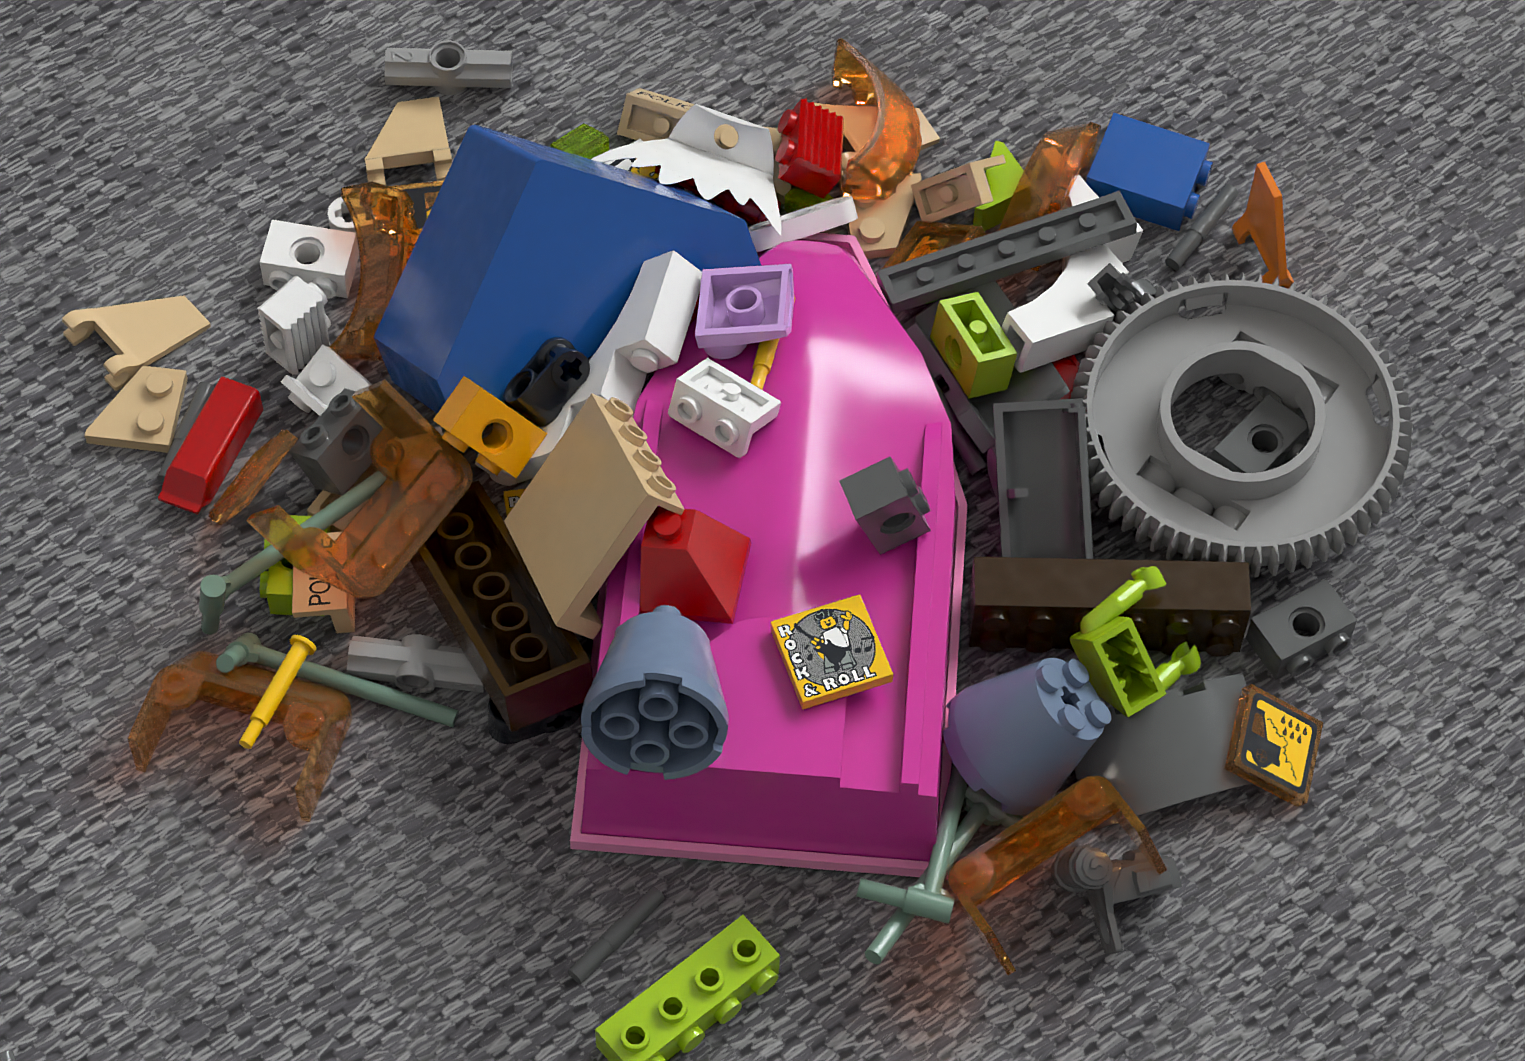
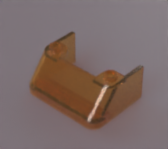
[246,380,473,599]
[127,651,353,822]
[945,776,1167,976]

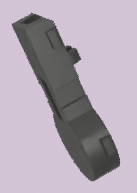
[1087,263,1158,322]

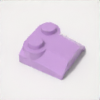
[695,264,794,359]

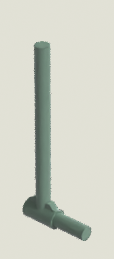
[199,468,393,635]
[216,633,459,728]
[856,763,967,924]
[865,786,1049,964]

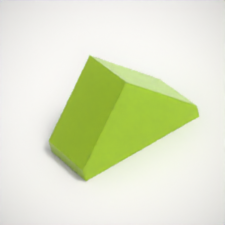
[972,141,1035,233]

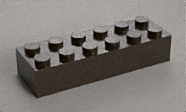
[396,480,593,732]
[968,557,1251,657]

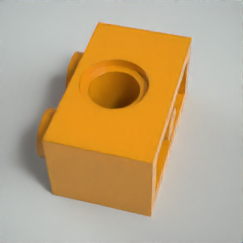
[433,376,547,478]

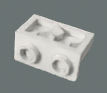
[281,344,390,416]
[668,358,781,458]

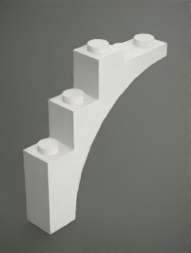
[1001,149,1143,373]
[475,250,702,486]

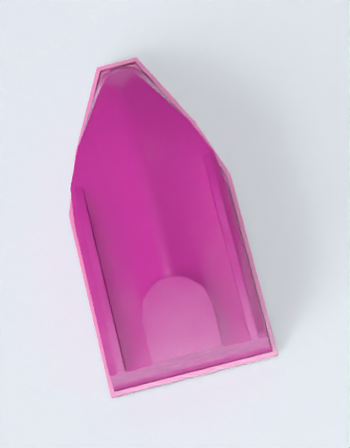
[570,233,967,877]

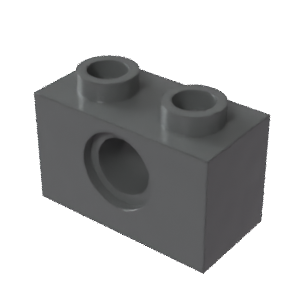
[289,388,398,496]
[1211,394,1309,473]
[839,456,931,555]
[1246,579,1357,680]

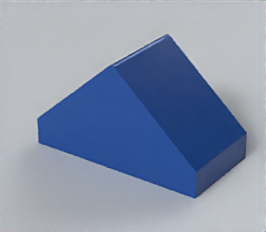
[374,125,762,413]

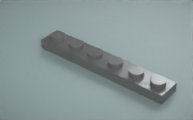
[877,191,1137,314]

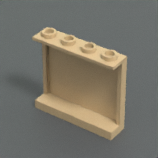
[504,394,685,639]

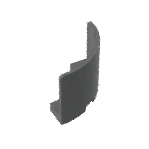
[902,280,1070,453]
[1074,673,1271,829]

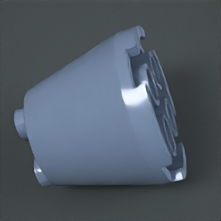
[581,605,729,780]
[943,658,1111,815]

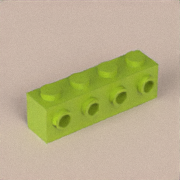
[595,915,780,1061]

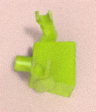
[1070,566,1201,717]

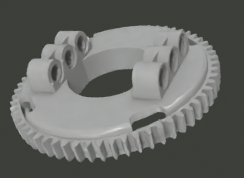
[1071,271,1413,577]

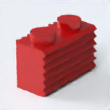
[775,98,844,199]

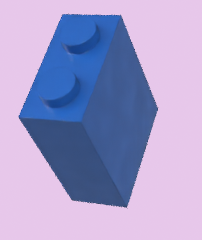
[1086,113,1213,231]

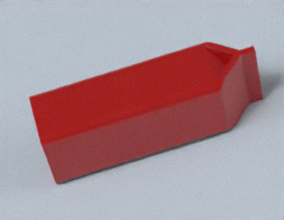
[158,377,263,515]

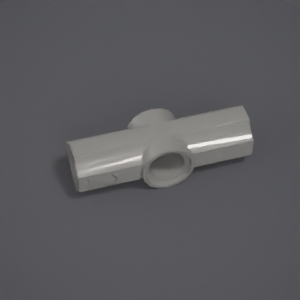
[385,40,513,95]
[347,634,485,693]

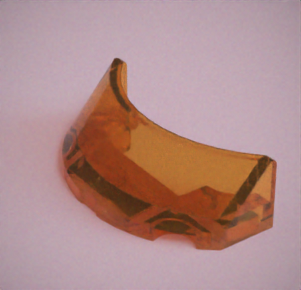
[832,38,922,200]
[999,122,1101,272]
[329,181,422,361]

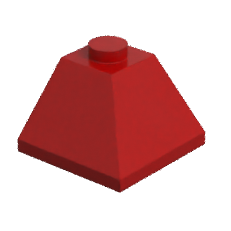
[640,506,751,624]

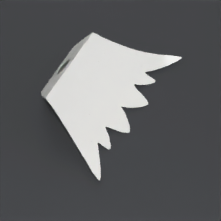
[591,104,782,236]

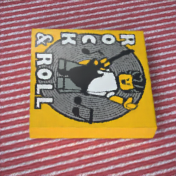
[770,594,893,710]

